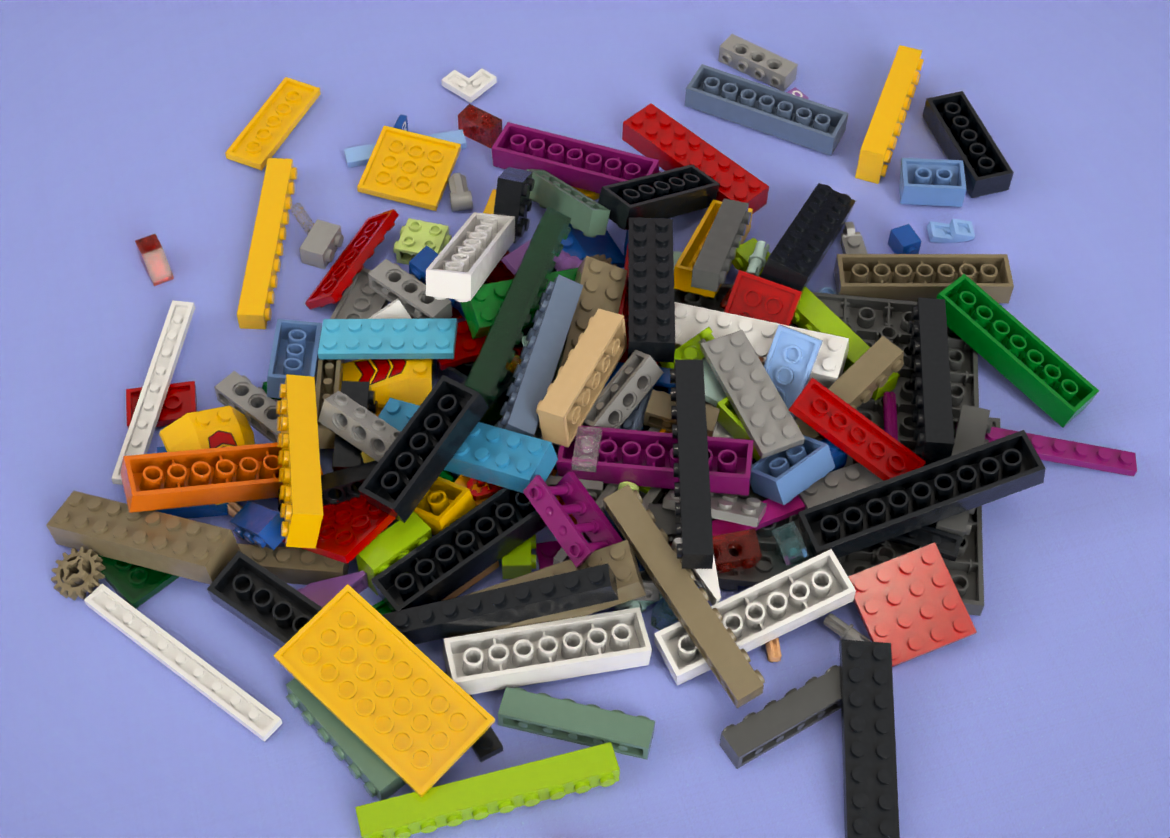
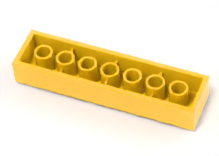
[855,45,924,184]
[276,374,323,549]

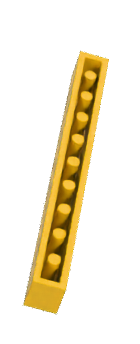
[237,158,297,329]

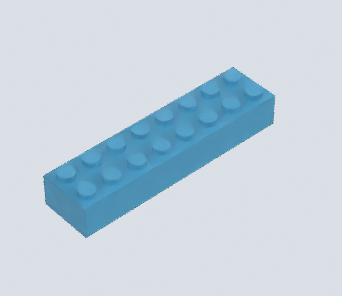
[378,398,558,493]

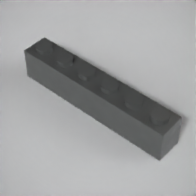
[691,198,751,292]
[935,404,993,543]
[719,665,841,769]

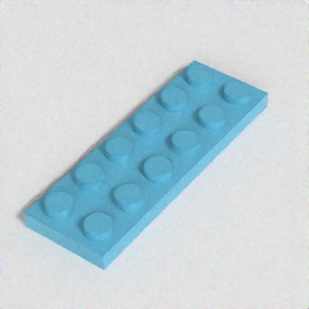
[318,318,458,359]

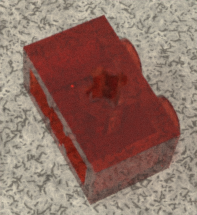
[458,104,502,148]

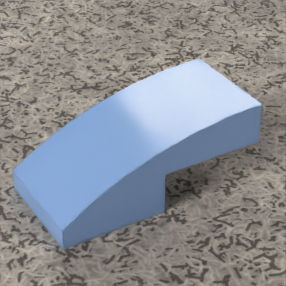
[927,219,975,243]

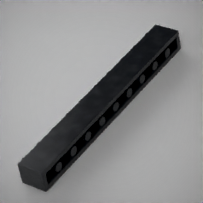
[670,360,714,569]
[381,564,619,645]

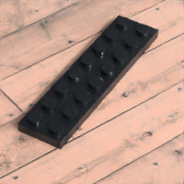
[839,639,900,838]

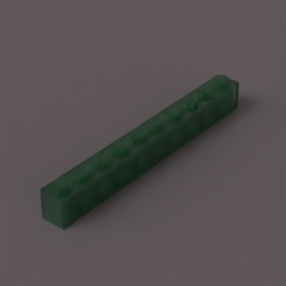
[464,207,571,404]

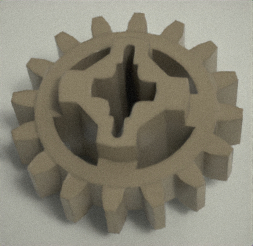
[51,547,106,600]

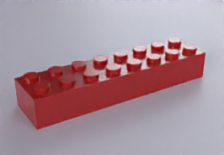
[622,103,769,214]

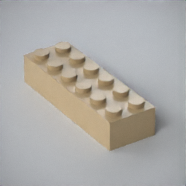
[536,309,628,447]

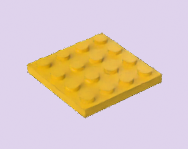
[357,125,461,211]

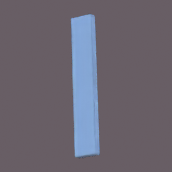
[344,129,467,168]

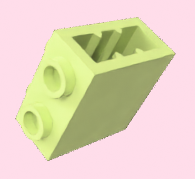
[393,218,452,265]

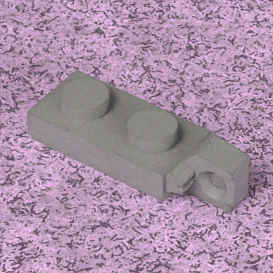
[840,222,867,254]

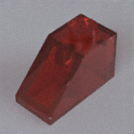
[135,234,174,286]

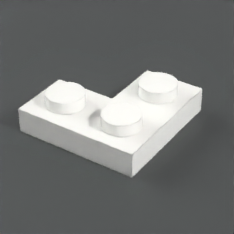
[441,68,497,103]

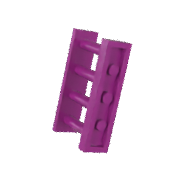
[523,472,623,568]

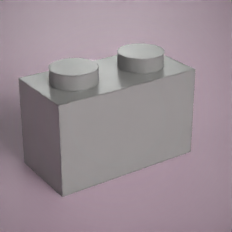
[299,219,344,269]

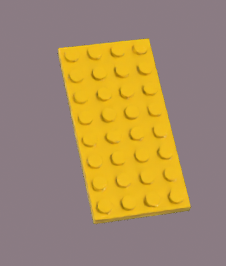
[273,584,495,798]

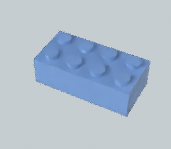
[267,319,322,399]

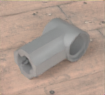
[448,173,473,212]

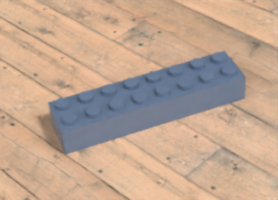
[685,64,848,156]
[496,274,583,437]

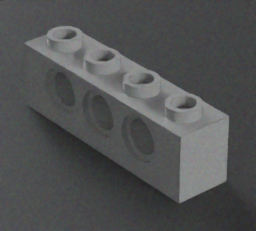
[718,34,798,91]
[368,259,452,319]
[582,350,664,429]
[214,371,281,443]
[318,391,400,462]

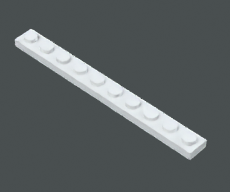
[111,300,195,485]
[84,584,282,742]

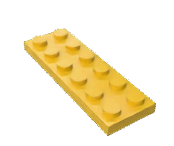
[225,77,321,171]

